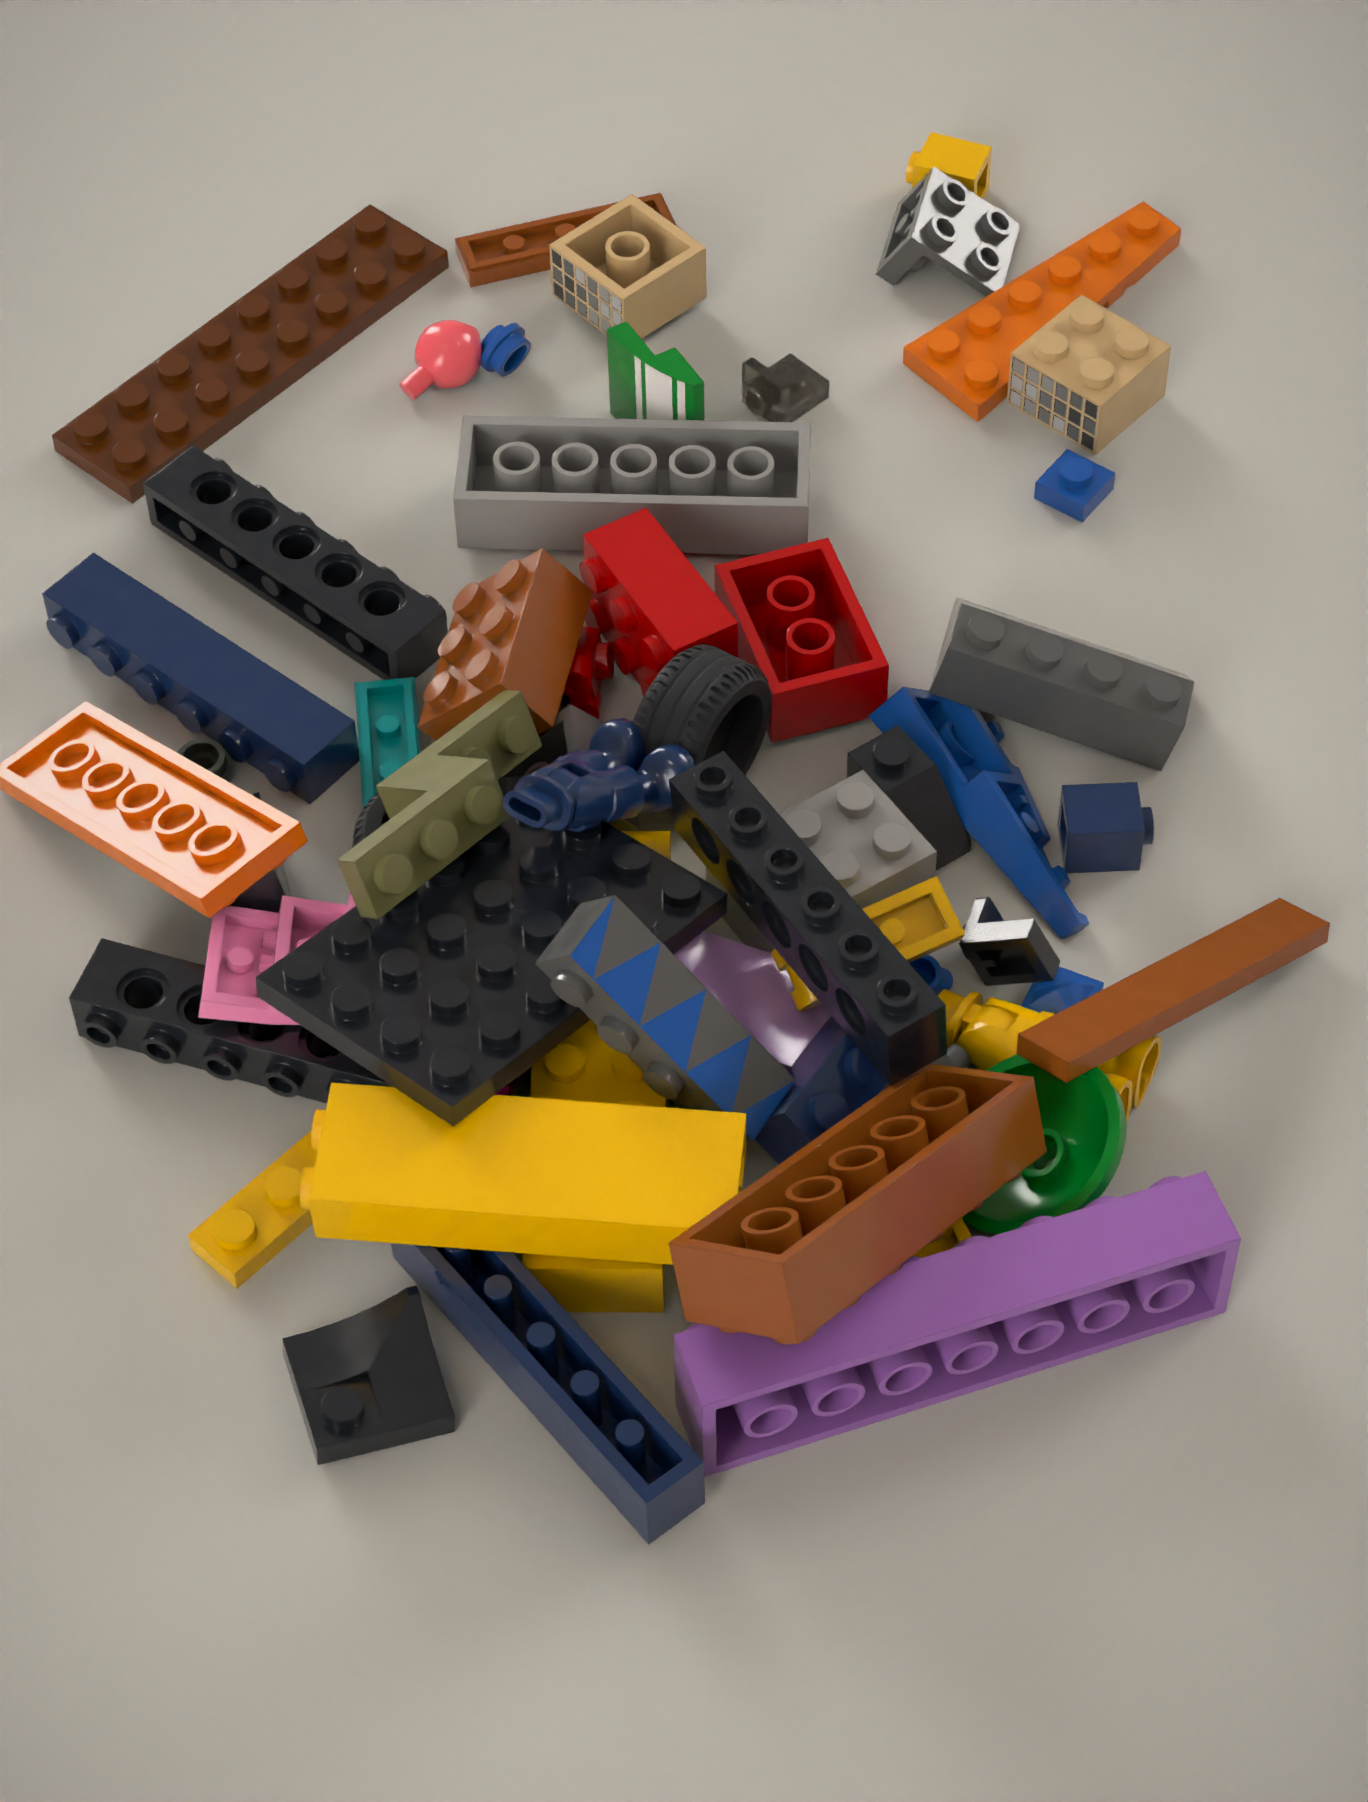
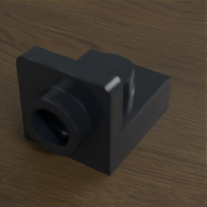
[958,897,1060,986]

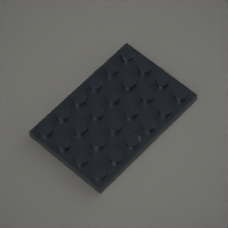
[256,816,728,1127]

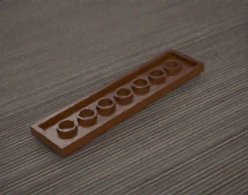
[52,204,449,504]

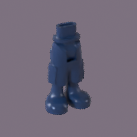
[503,718,695,832]

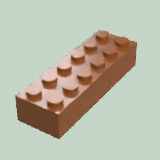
[668,1064,1047,1344]

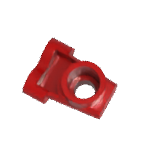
[563,626,614,719]

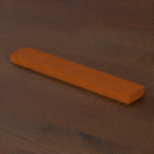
[1016,898,1330,1083]

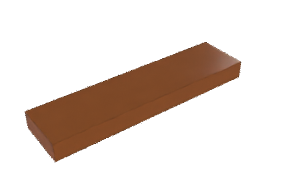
[455,193,676,288]

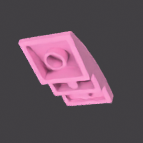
[198,892,356,1025]

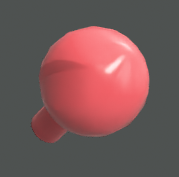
[399,320,483,401]

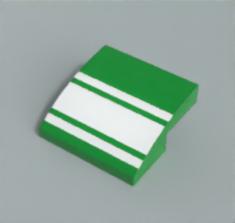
[606,321,705,421]

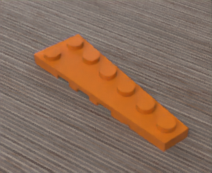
[903,201,1181,422]

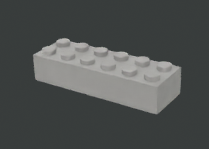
[453,416,811,555]

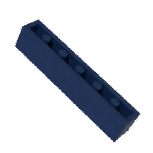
[42,552,360,804]
[391,1243,705,1544]

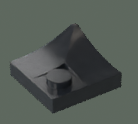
[282,1285,455,1465]

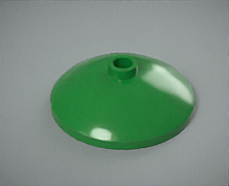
[962,1054,1127,1237]

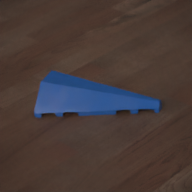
[868,686,1090,939]

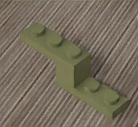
[337,690,542,919]

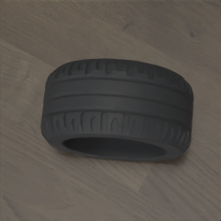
[633,644,772,775]

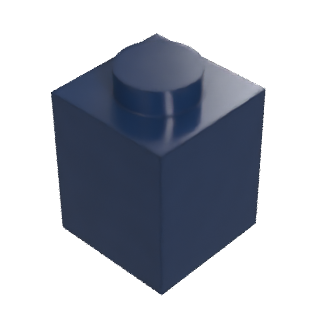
[1057,782,1154,873]

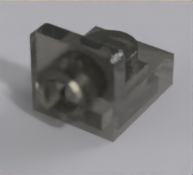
[742,353,830,422]

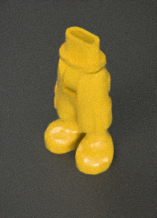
[938,989,1162,1123]

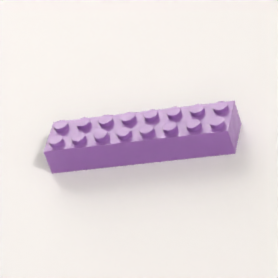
[673,1171,1241,1477]

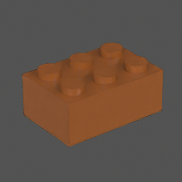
[417,548,593,741]

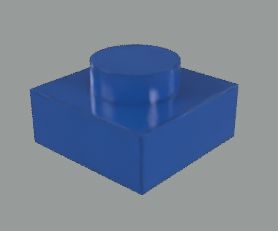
[1034,449,1115,523]

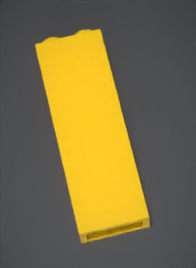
[300,1083,746,1265]

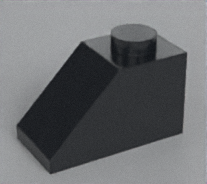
[847,725,971,871]

